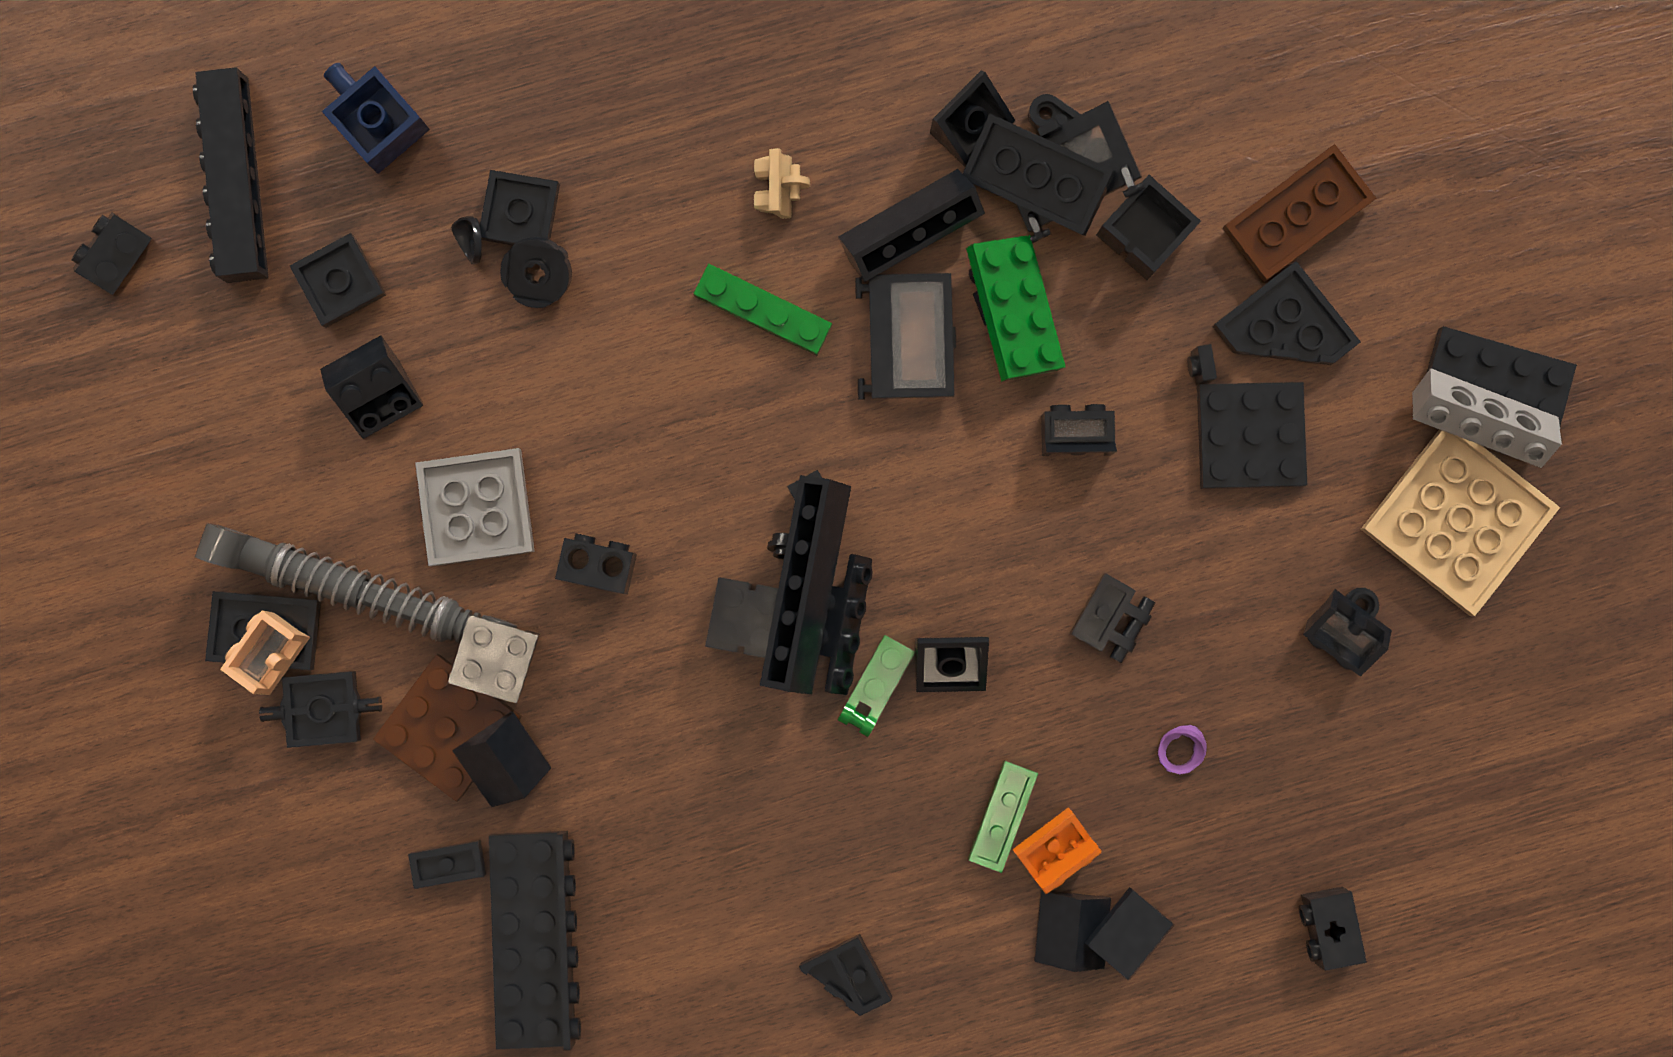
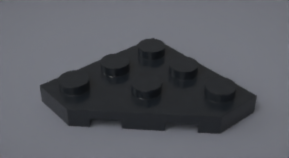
[1212,261,1361,365]

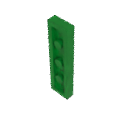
[693,263,832,356]

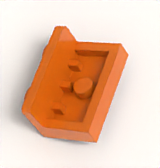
[1012,807,1102,894]

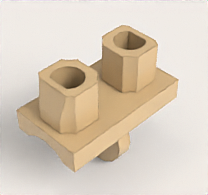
[754,148,810,219]

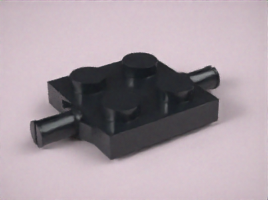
[259,671,382,748]

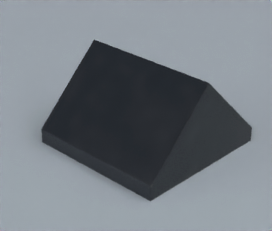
[930,70,1016,167]
[915,637,989,692]
[452,711,551,807]
[1085,887,1175,980]
[1034,890,1111,972]

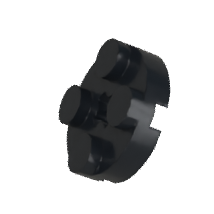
[500,237,572,308]

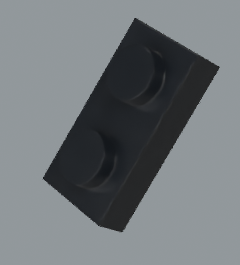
[408,840,486,889]

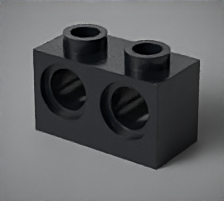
[555,533,637,595]

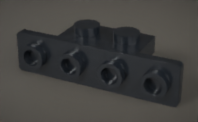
[820,554,873,695]

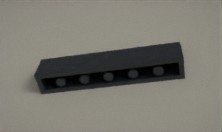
[193,67,269,283]
[760,475,852,695]

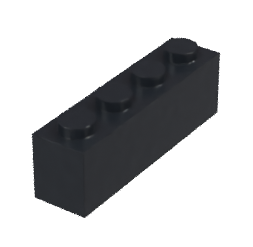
[838,169,985,282]

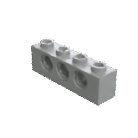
[1412,368,1562,468]

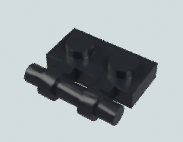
[1070,573,1155,663]

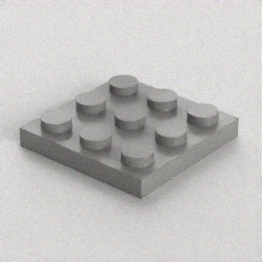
[415,448,535,567]

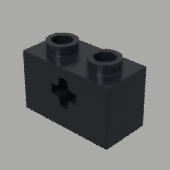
[1299,887,1367,971]

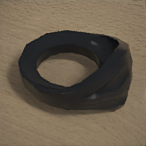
[451,216,482,264]

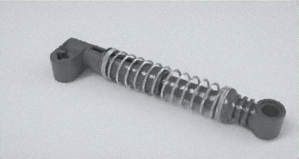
[195,523,517,644]

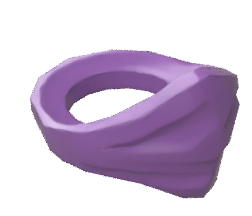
[1158,725,1207,775]

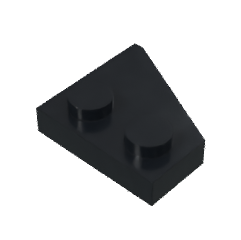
[799,934,893,1016]

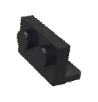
[71,212,152,295]

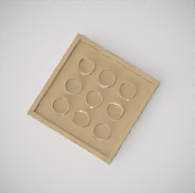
[1361,429,1560,616]

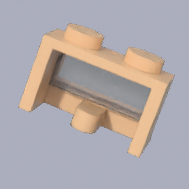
[220,611,310,695]

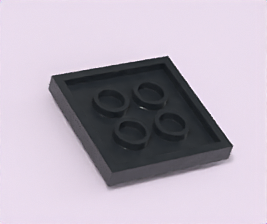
[1197,382,1307,489]

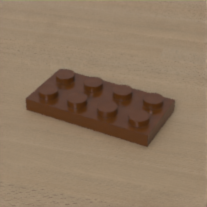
[1222,144,1377,282]

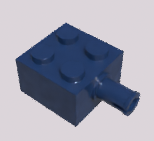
[322,63,430,174]

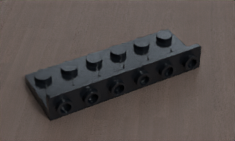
[489,831,581,1051]

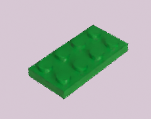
[966,235,1066,382]

